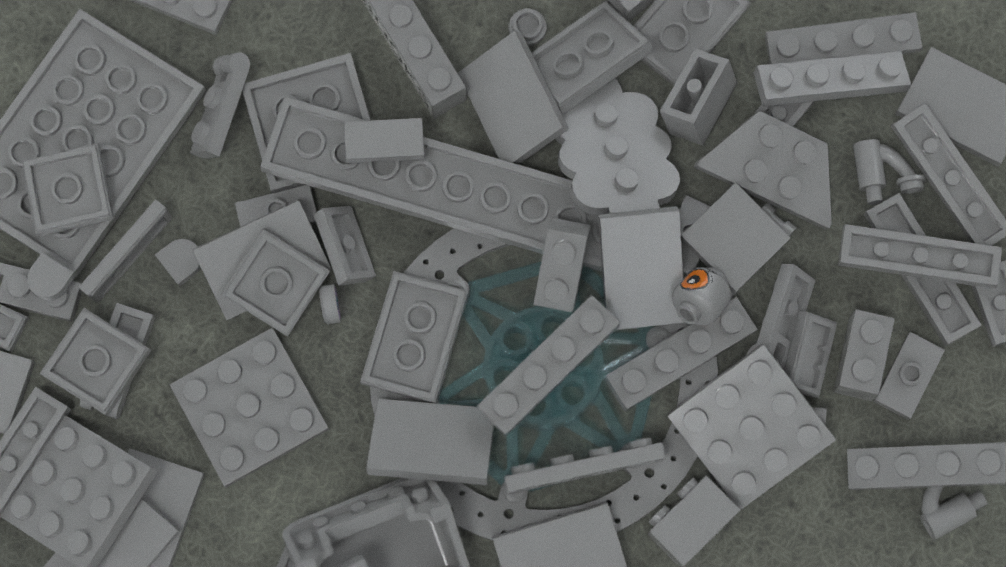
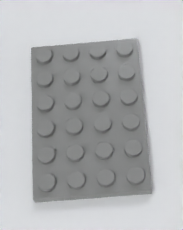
[0,9,206,278]

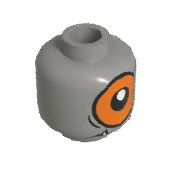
[672,267,732,326]

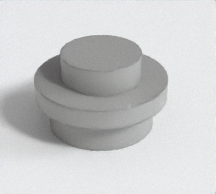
[509,9,546,46]

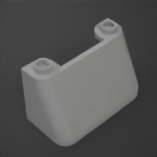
[282,478,470,567]

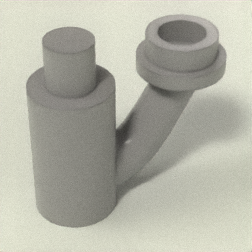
[853,139,926,205]
[920,487,987,540]

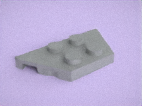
[694,111,832,229]

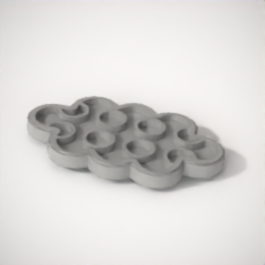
[555,78,680,215]

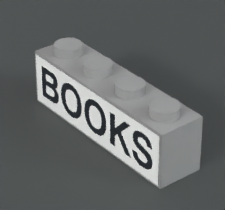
[363,0,467,118]

